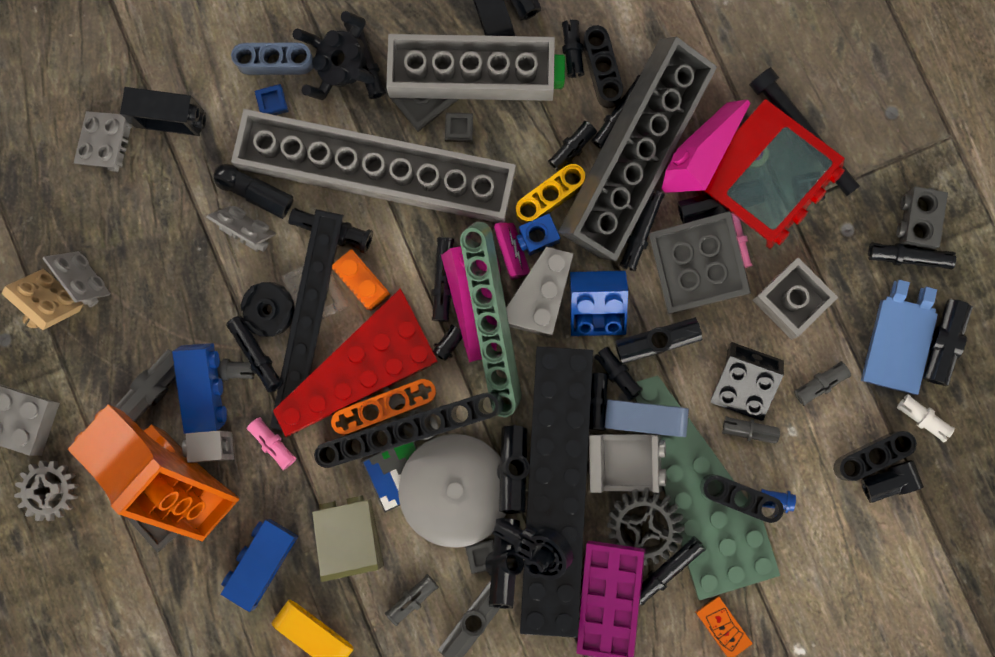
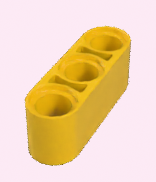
[516,164,585,225]
[271,599,354,657]

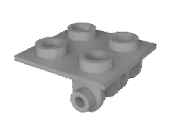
[74,111,132,172]
[206,206,276,252]
[42,251,111,307]

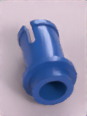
[761,489,796,513]

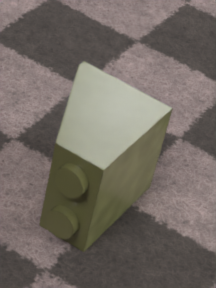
[312,495,384,582]

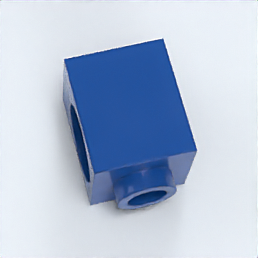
[516,214,561,256]

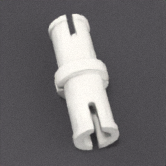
[897,394,955,442]

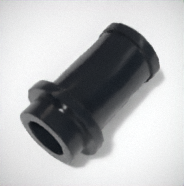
[433,324,463,361]

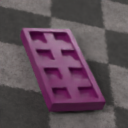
[576,540,645,657]

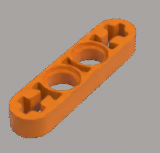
[331,379,436,436]

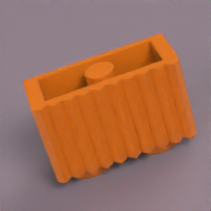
[332,249,391,311]

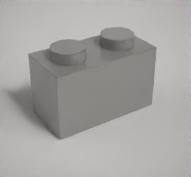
[182,431,234,462]

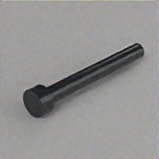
[749,67,860,196]

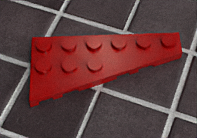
[273,288,438,437]

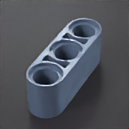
[231,42,313,75]
[604,399,689,437]

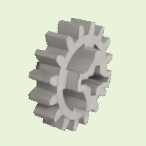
[14,460,79,521]

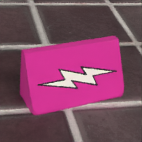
[494,223,530,280]

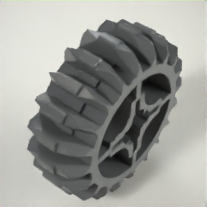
[607,488,685,565]

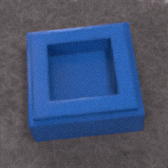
[254,84,289,115]

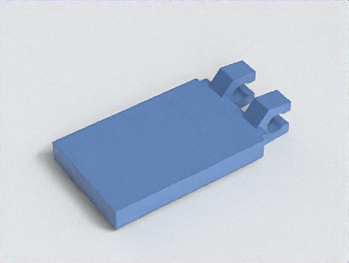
[861,280,938,395]

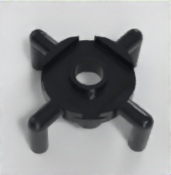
[292,11,375,100]

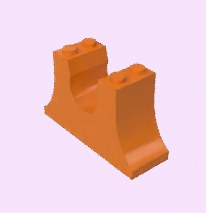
[67,404,240,541]

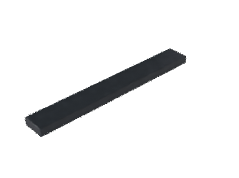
[270,209,344,434]

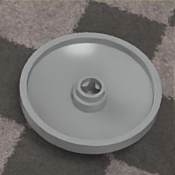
[398,434,506,548]

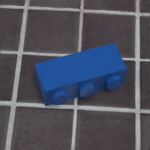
[172,343,227,434]
[220,519,299,612]

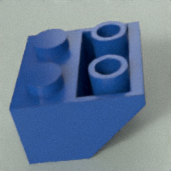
[570,271,628,336]

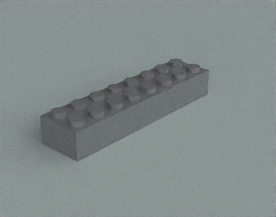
[558,36,717,261]

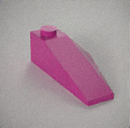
[662,100,751,193]
[441,246,501,363]

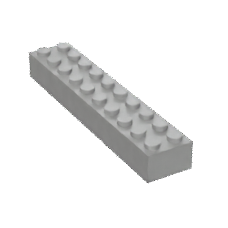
[231,109,516,223]

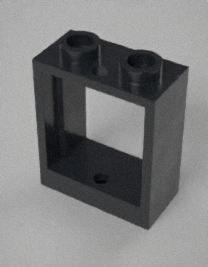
[120,87,206,136]

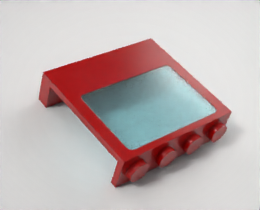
[696,99,845,250]

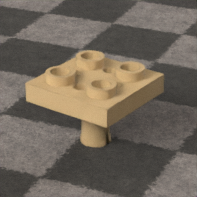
[2,269,83,330]

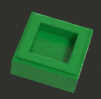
[554,54,565,89]

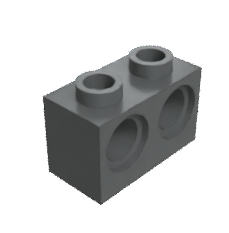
[896,187,948,250]

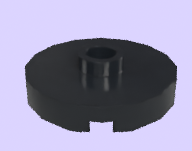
[241,282,295,337]

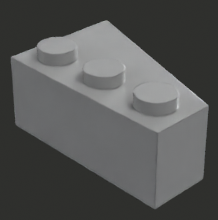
[506,247,573,338]

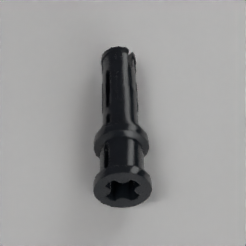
[288,207,373,254]

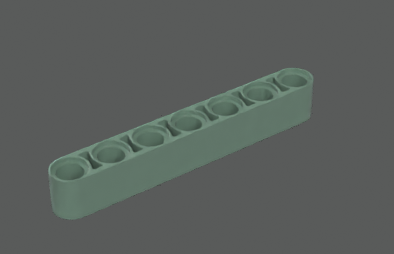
[460,222,522,417]

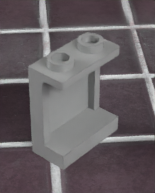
[589,434,667,493]

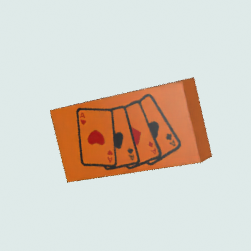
[695,596,753,657]

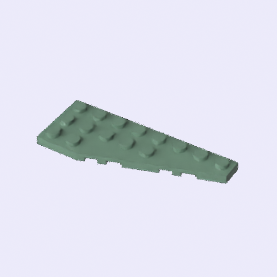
[635,375,781,601]

